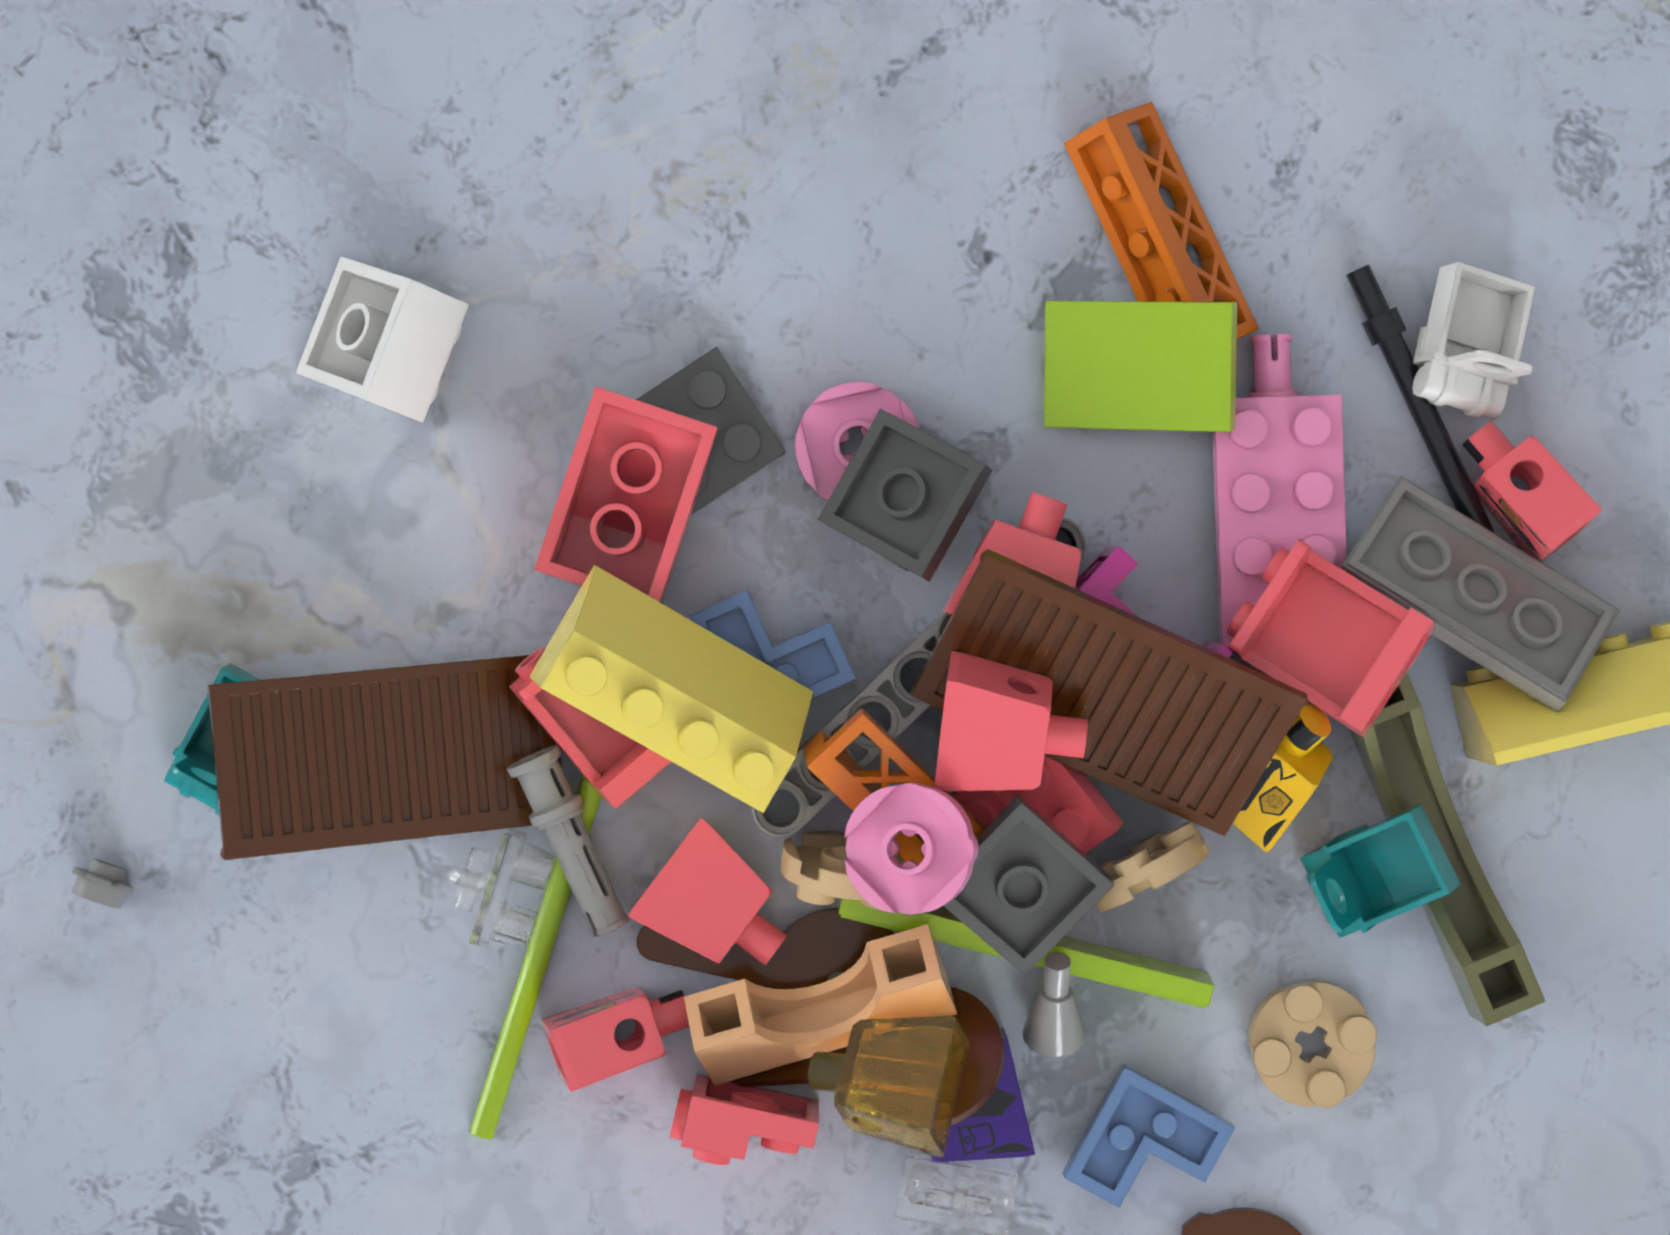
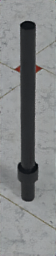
[1346,264,1496,534]

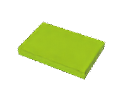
[1044,300,1237,432]

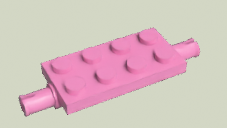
[1212,334,1347,647]

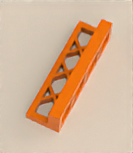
[1064,102,1259,339]
[803,708,986,864]

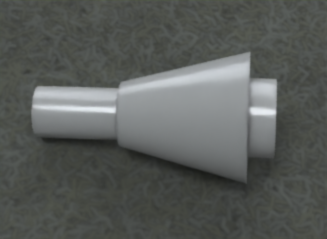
[1022,952,1085,1057]

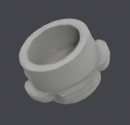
[72,858,133,909]

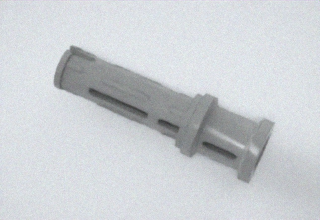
[506,745,629,937]

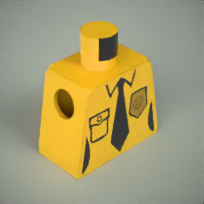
[1233,704,1333,853]

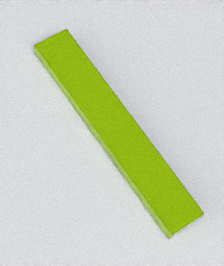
[838,898,1215,1008]

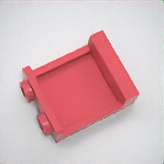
[1226,539,1435,738]
[509,646,671,809]

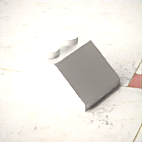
[296,256,469,423]

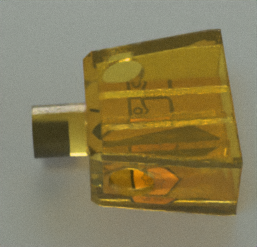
[808,1016,970,1157]

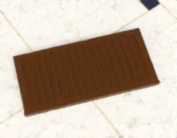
[911,549,1308,836]
[207,655,562,860]

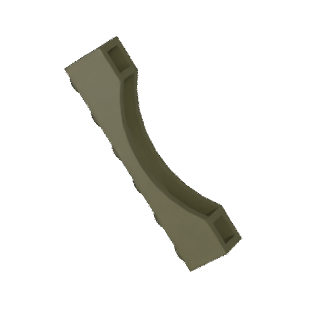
[1348,673,1546,1026]

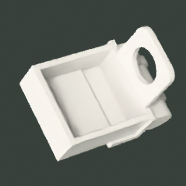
[1412,262,1535,420]

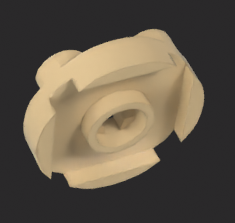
[1096,821,1211,912]
[780,831,906,910]
[1247,979,1377,1108]

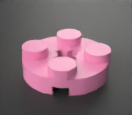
[795,381,919,501]
[844,782,979,915]

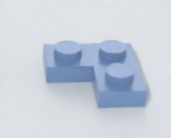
[689,590,856,699]
[1062,1063,1235,1208]

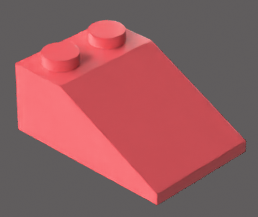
[534,386,718,604]

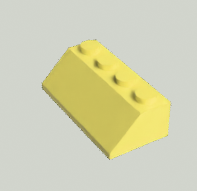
[529,564,814,813]
[1450,621,1670,766]

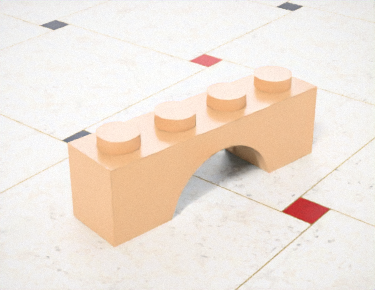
[684,924,957,1086]

